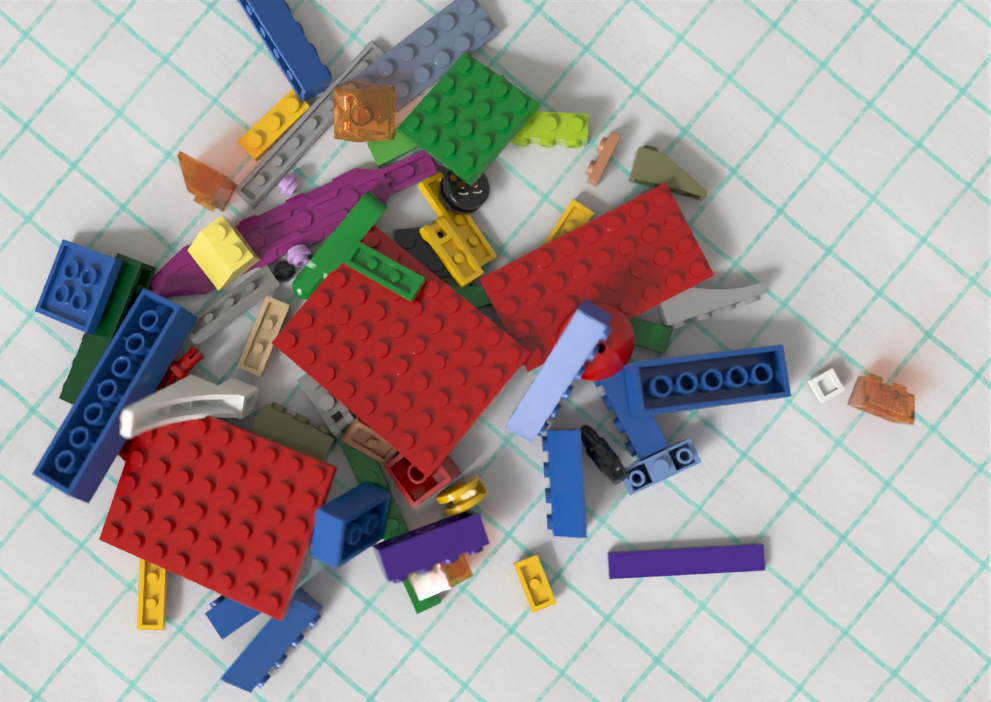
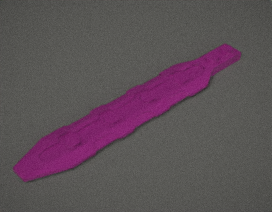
[151,151,438,298]

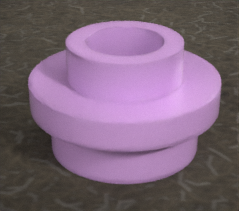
[278,173,301,197]
[287,244,313,267]

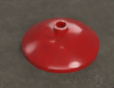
[556,303,635,381]

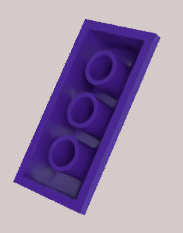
[372,509,490,584]

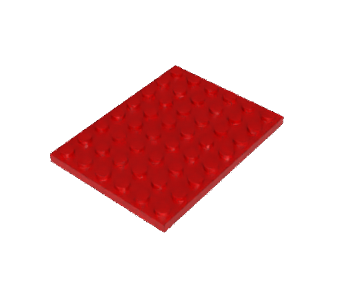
[272,225,532,478]
[99,392,338,621]

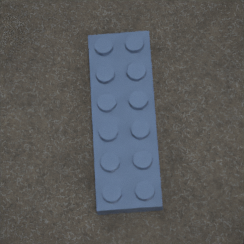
[347,0,500,126]

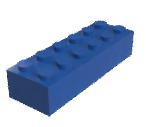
[624,344,791,418]

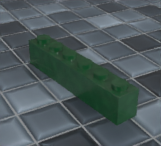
[59,253,157,405]

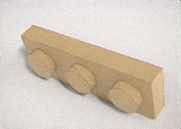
[237,295,291,377]

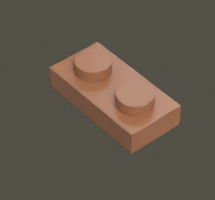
[585,132,621,187]
[342,417,397,465]

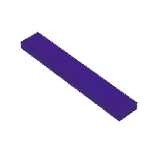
[607,543,765,579]

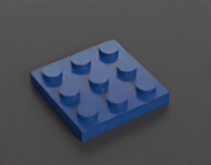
[35,239,123,335]

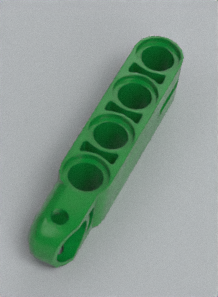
[292,190,388,300]

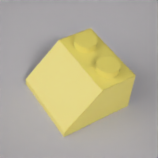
[187,215,260,291]

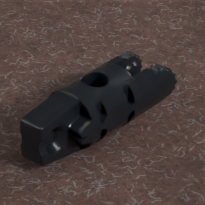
[580,424,628,485]

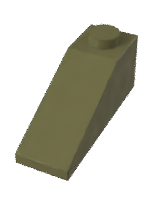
[628,145,708,201]

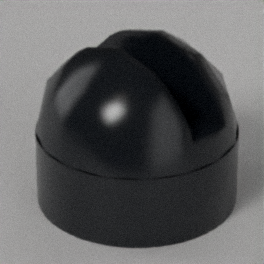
[274,261,296,282]

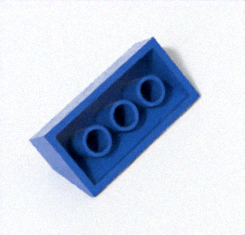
[542,428,587,538]
[220,587,323,693]

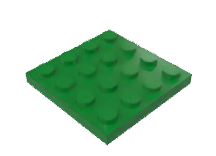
[397,52,541,186]

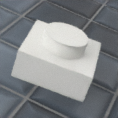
[808,368,845,403]

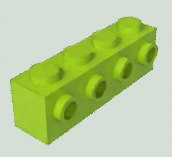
[510,112,589,149]

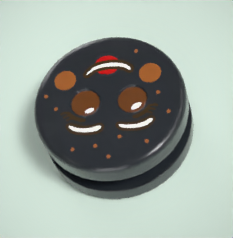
[438,170,490,215]

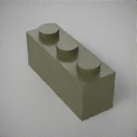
[251,402,337,462]

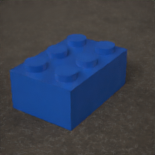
[311,481,391,569]

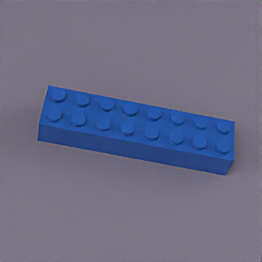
[32,288,198,503]

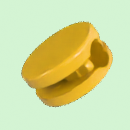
[436,474,488,517]

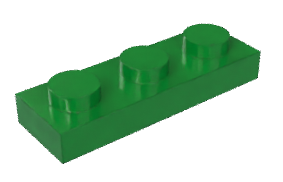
[344,240,426,302]

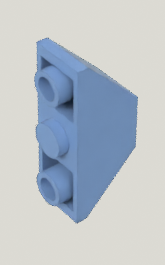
[623,438,701,495]

